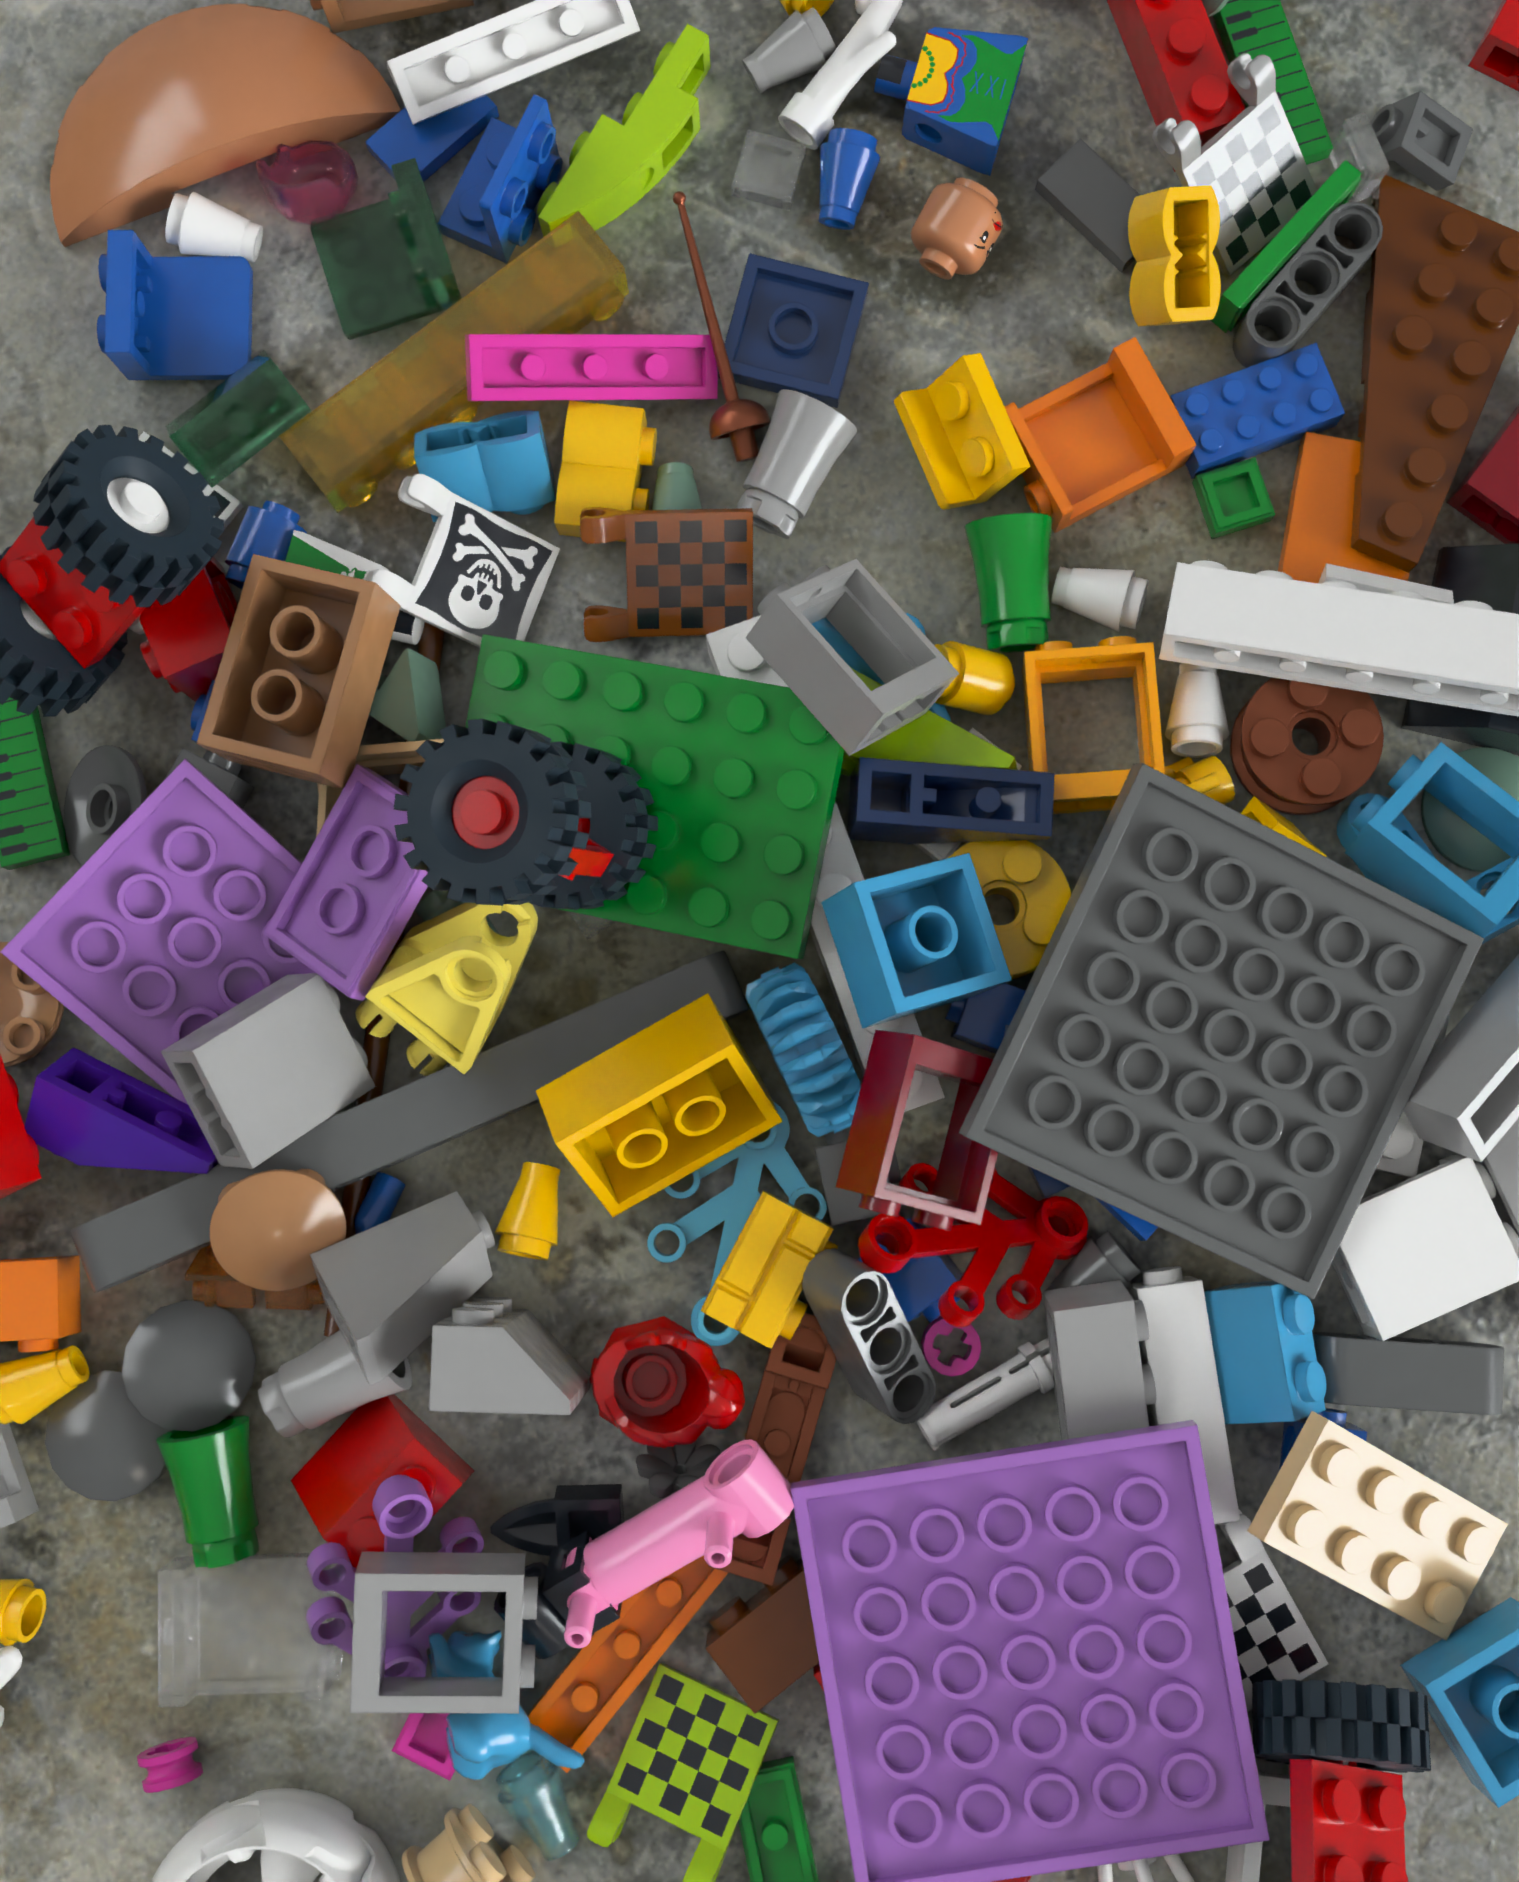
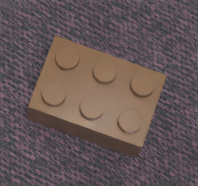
[196,554,401,790]

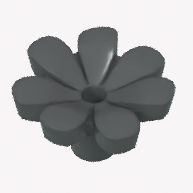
[636,1441,720,1498]

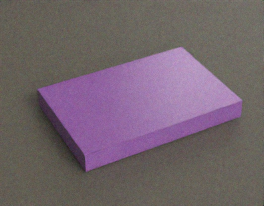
[263,764,428,1001]

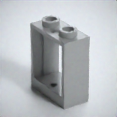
[746,559,959,756]
[350,1552,538,1714]

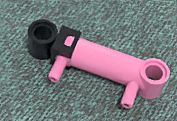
[494,1439,794,1659]

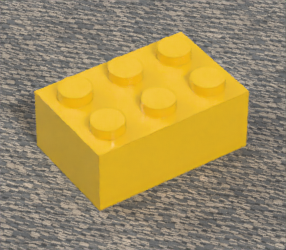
[536,993,783,1217]

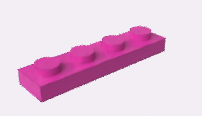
[465,334,718,401]

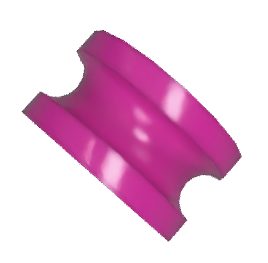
[921,1316,981,1377]
[137,1737,203,1793]

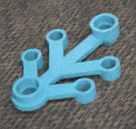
[647,1102,827,1346]

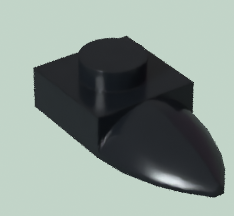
[490,1484,624,1556]

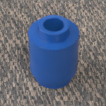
[225,500,307,589]

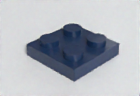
[718,253,869,408]

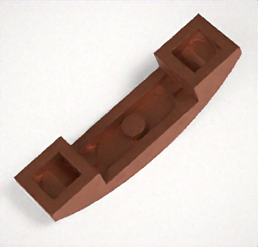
[708,1313,837,1586]

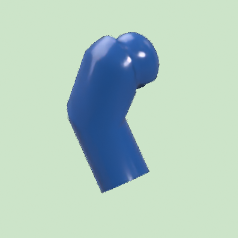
[354,1172,405,1234]

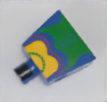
[874,27,1028,176]

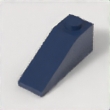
[847,757,1054,844]

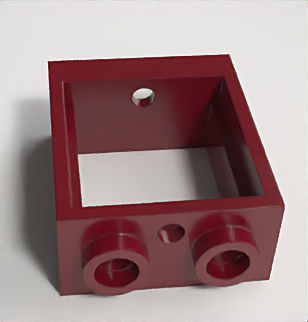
[836,1029,998,1231]

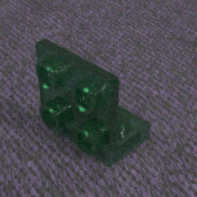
[310,158,464,340]

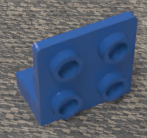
[438,94,563,264]

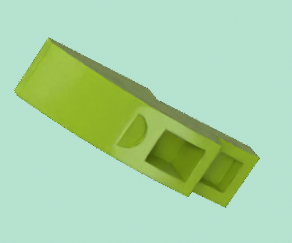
[537,23,711,250]

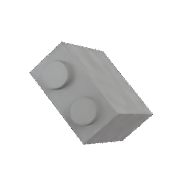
[161,973,376,1169]

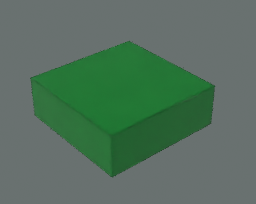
[1192,457,1275,539]

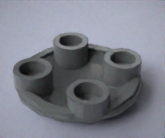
[122,1300,256,1432]
[45,1370,172,1501]

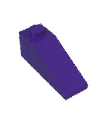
[25,1047,218,1174]

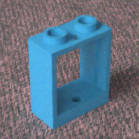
[1345,742,1519,938]

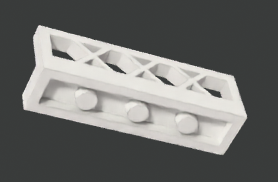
[387,0,640,125]

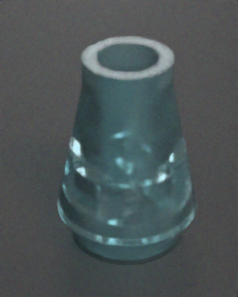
[496,1751,580,1861]

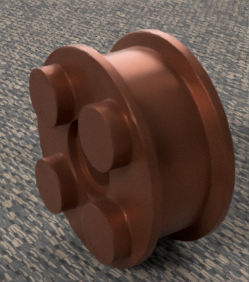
[1230,677,1384,815]

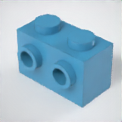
[1204,1280,1326,1424]

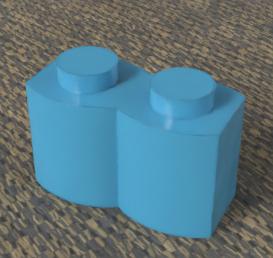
[414,410,556,522]

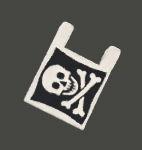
[363,474,560,648]

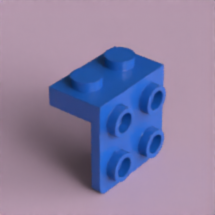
[97,230,253,380]

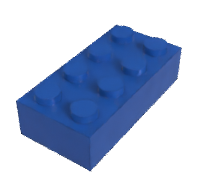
[1170,343,1345,479]

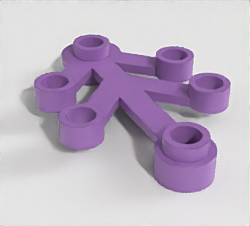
[306,1475,484,1677]

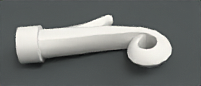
[778,0,903,150]

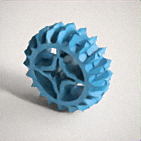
[745,962,861,1137]

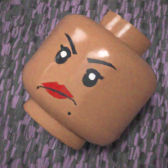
[910,178,1003,280]

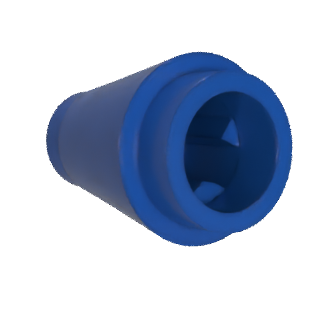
[818,128,880,230]

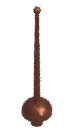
[673,191,771,463]

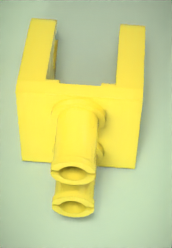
[355,902,538,1076]

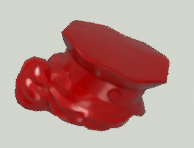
[589,1316,745,1448]

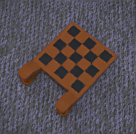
[580,507,753,642]

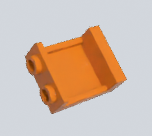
[1004,337,1196,533]

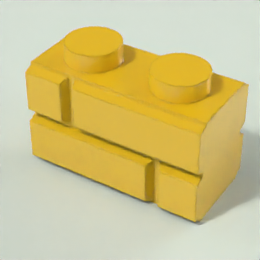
[701,1190,838,1349]

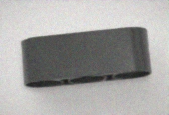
[1232,202,1383,368]
[802,1248,936,1424]
[1313,1332,1504,1415]

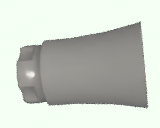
[736,389,857,539]
[258,1330,412,1438]

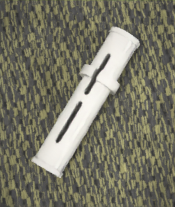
[916,1338,1055,1451]

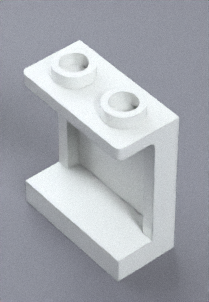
[1332,1155,1519,1341]

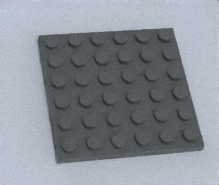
[959,763,1484,1299]

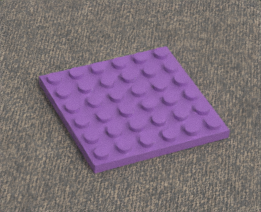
[791,1420,1270,1882]

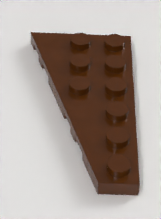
[1351,173,1519,573]

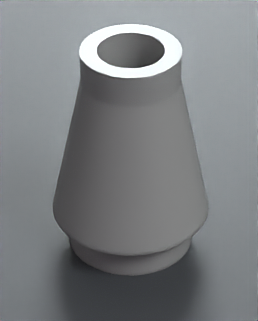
[742,7,836,94]

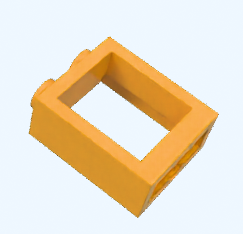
[1022,636,1165,814]

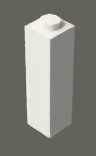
[1128,1266,1240,1524]

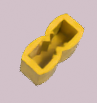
[1128,186,1221,327]
[554,400,657,542]

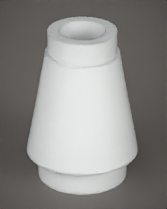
[165,192,263,262]
[1051,567,1149,632]
[1165,663,1229,758]

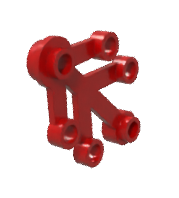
[858,1163,1088,1328]

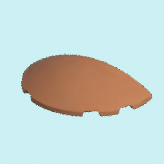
[50,4,401,247]

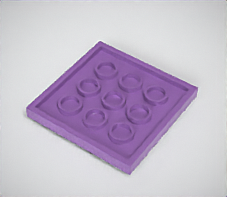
[1,758,333,1105]

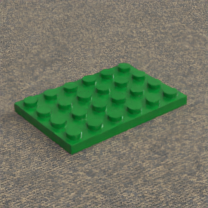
[465,634,845,959]

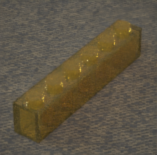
[279,211,629,513]

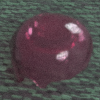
[256,140,358,226]

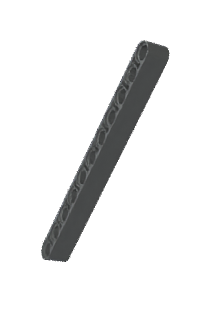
[70,950,750,1293]

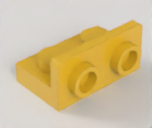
[894,353,1030,510]

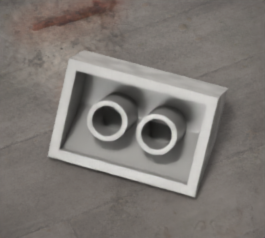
[429,1297,590,1415]

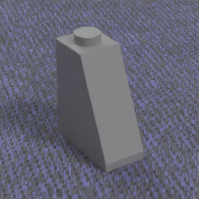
[310,1191,495,1386]

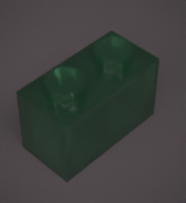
[166,350,312,488]

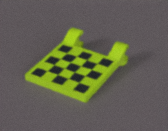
[587,1663,779,1882]

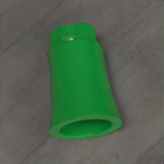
[964,513,1053,653]
[156,1415,259,1569]

